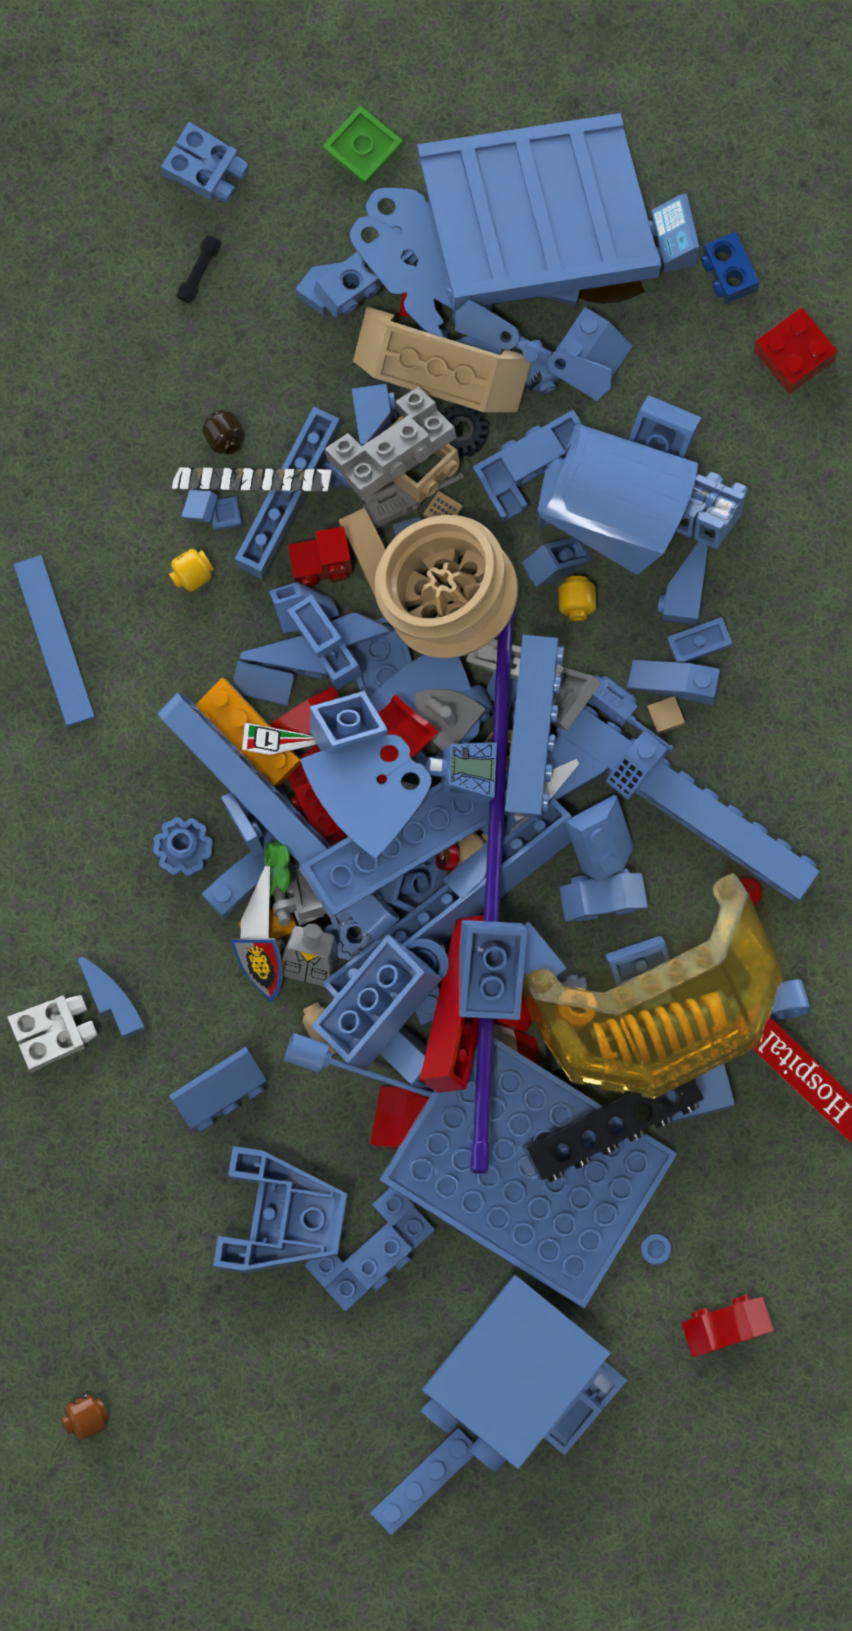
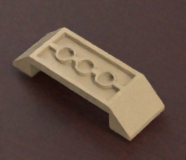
[353,306,531,412]

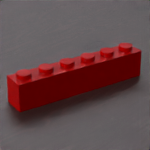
[420,915,484,1093]

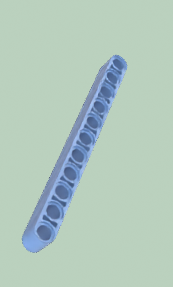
[158,692,399,941]

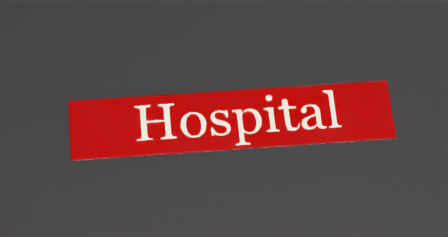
[733,1004,852,1143]

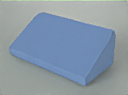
[232,661,295,706]
[605,936,673,988]

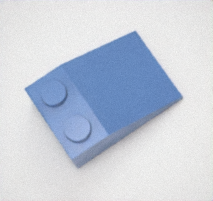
[459,920,528,1020]

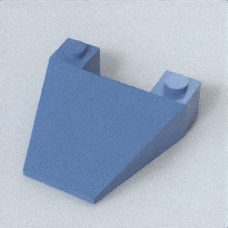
[213,1146,348,1274]

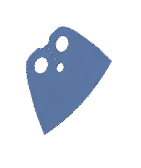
[369,655,480,768]
[300,735,431,859]

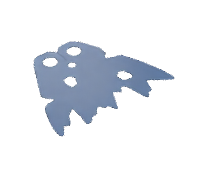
[350,188,456,338]

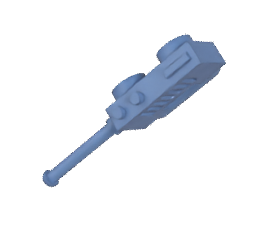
[587,675,673,753]

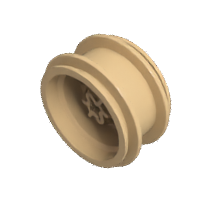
[374,515,518,658]

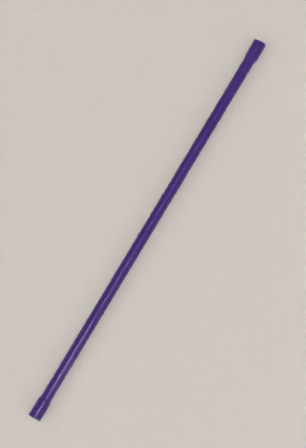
[470,609,515,1174]

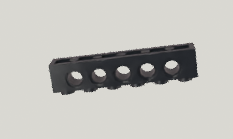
[523,1066,704,1183]

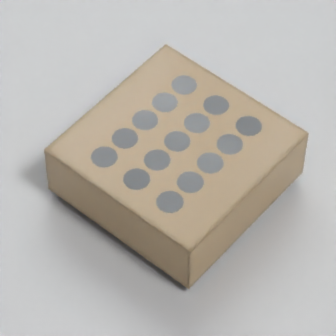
[423,491,463,518]

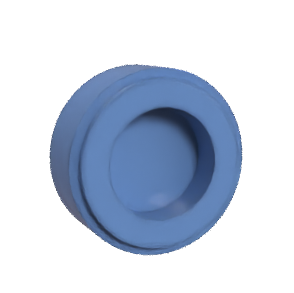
[641,1234,671,1265]

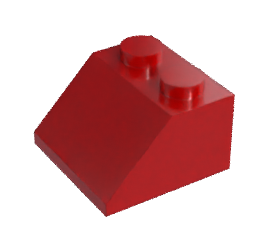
[370,1086,432,1150]

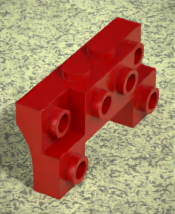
[376,694,438,784]
[287,745,349,846]

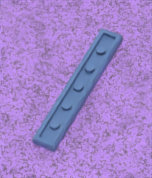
[14,555,95,727]

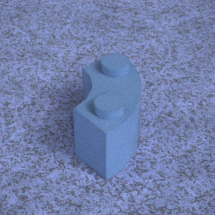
[559,869,648,922]

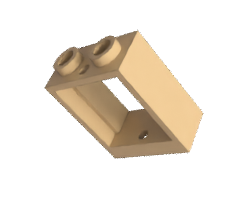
[389,416,460,503]

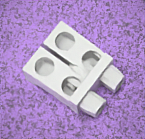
[8,995,98,1073]

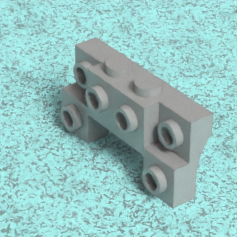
[325,386,457,501]

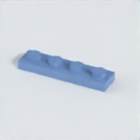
[371,1428,473,1535]

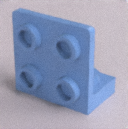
[221,785,292,858]

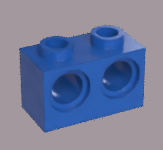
[700,232,759,304]

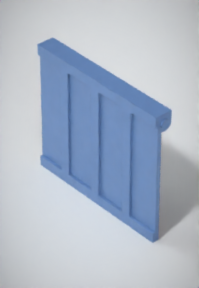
[417,113,661,310]

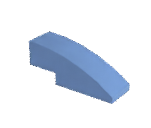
[287,595,362,690]
[78,957,146,1040]
[544,1361,627,1455]

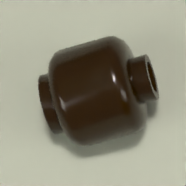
[202,410,245,455]

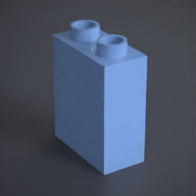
[420,1275,611,1474]

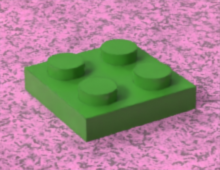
[322,106,403,186]

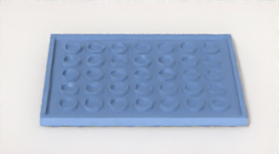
[379,1037,677,1308]

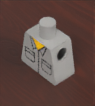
[281,924,339,987]

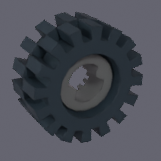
[440,403,487,459]

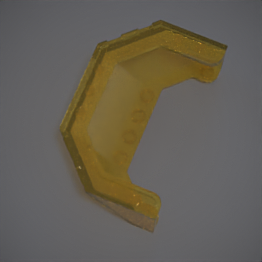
[523,872,783,1099]

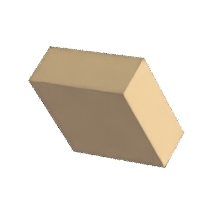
[647,696,685,735]

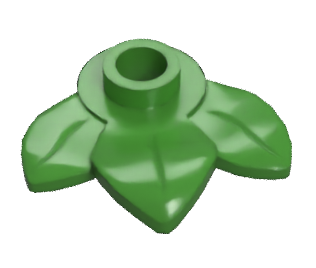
[264,840,290,896]

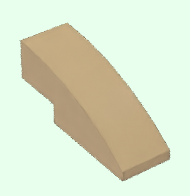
[339,507,385,599]

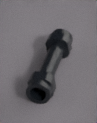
[176,235,222,304]

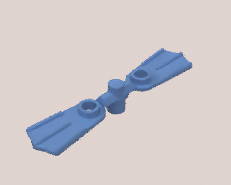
[455,299,612,401]

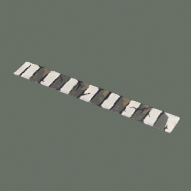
[172,467,332,491]

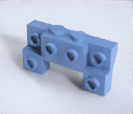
[473,410,582,523]
[304,1188,435,1312]

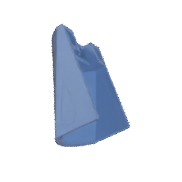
[539,424,698,574]

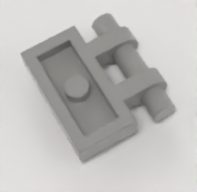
[273,863,327,926]

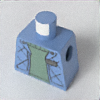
[426,742,497,805]

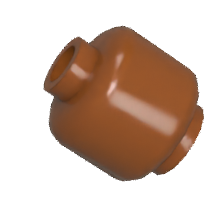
[61,1395,109,1440]

